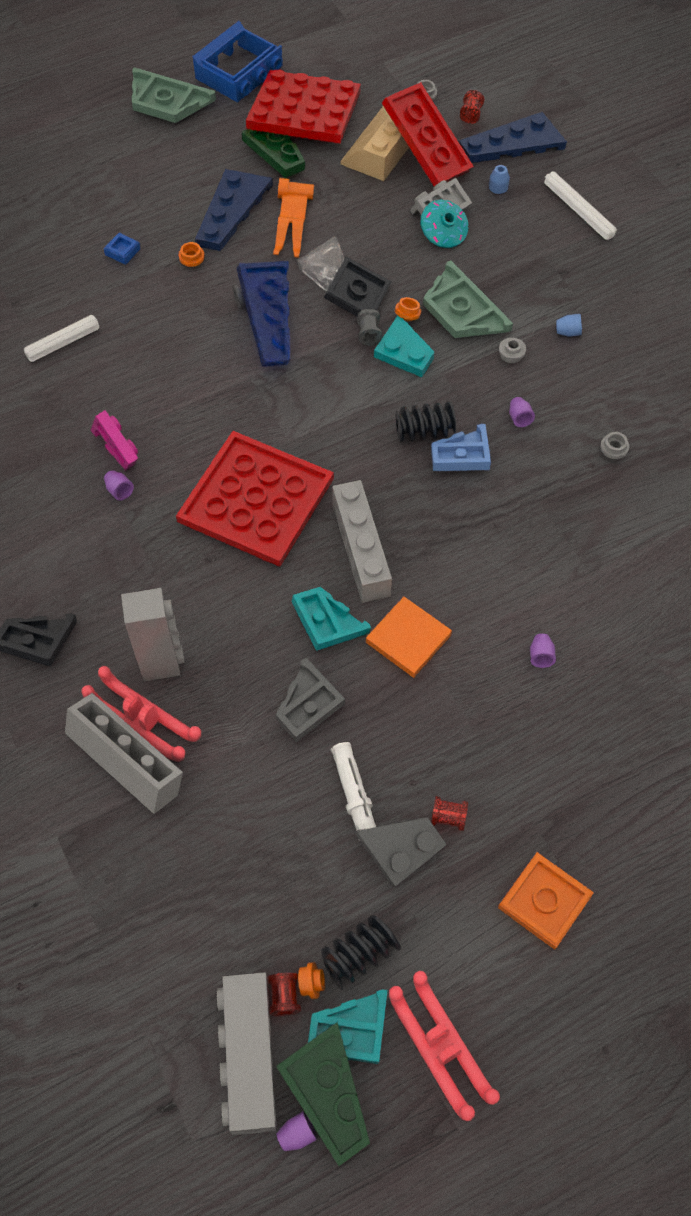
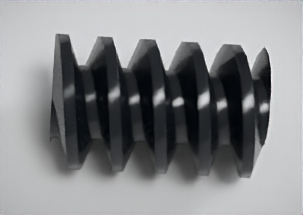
[395,401,456,443]
[321,915,401,990]

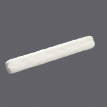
[544,171,617,240]

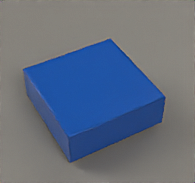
[104,233,141,265]

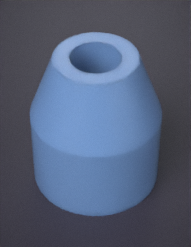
[489,165,510,194]
[556,314,582,337]

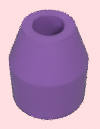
[509,397,535,427]
[104,471,134,500]
[530,634,556,668]
[276,1111,318,1151]

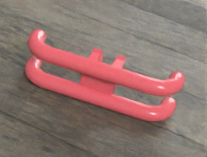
[81,666,201,762]
[389,971,500,1121]

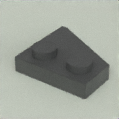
[276,658,345,742]
[354,817,447,887]

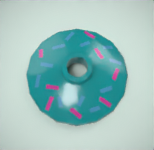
[421,199,468,249]

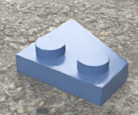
[431,424,491,471]

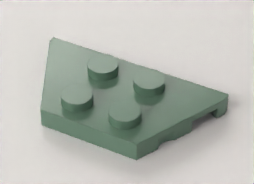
[132,67,216,123]
[423,260,513,338]

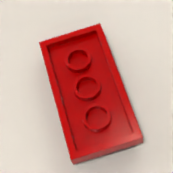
[382,82,474,187]

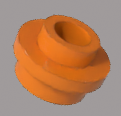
[178,242,205,267]
[395,297,421,322]
[298,962,325,999]

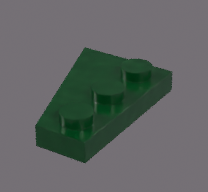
[242,129,305,178]
[276,1021,370,1166]

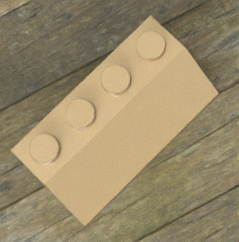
[341,106,409,181]

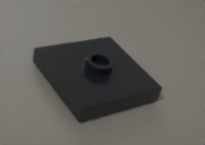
[324,256,391,317]

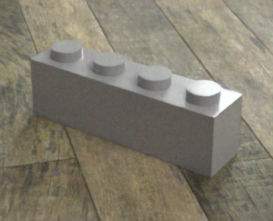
[332,480,392,603]
[121,588,185,682]
[65,693,183,814]
[217,972,277,1135]

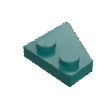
[374,316,435,377]
[291,587,371,651]
[308,989,388,1064]

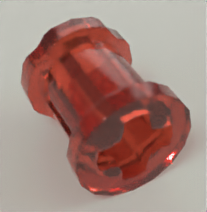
[460,90,485,124]
[431,796,468,831]
[267,973,301,1016]

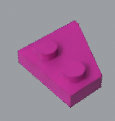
[91,410,138,471]

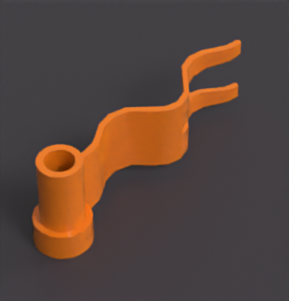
[273,178,314,258]

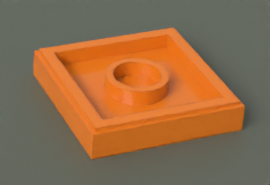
[365,597,452,678]
[498,852,594,950]

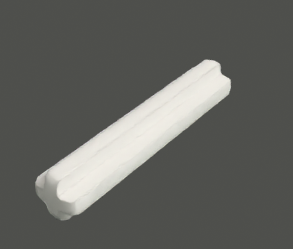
[24,315,99,362]

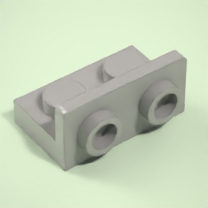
[410,178,472,221]

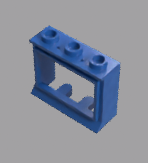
[193,21,283,103]

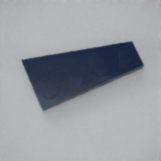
[458,112,567,163]
[195,169,273,251]

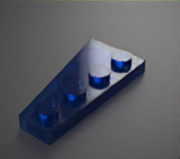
[236,261,290,367]

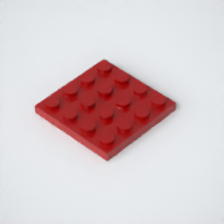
[246,70,361,144]
[176,431,334,567]

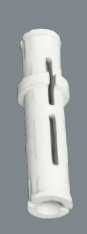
[331,742,376,841]

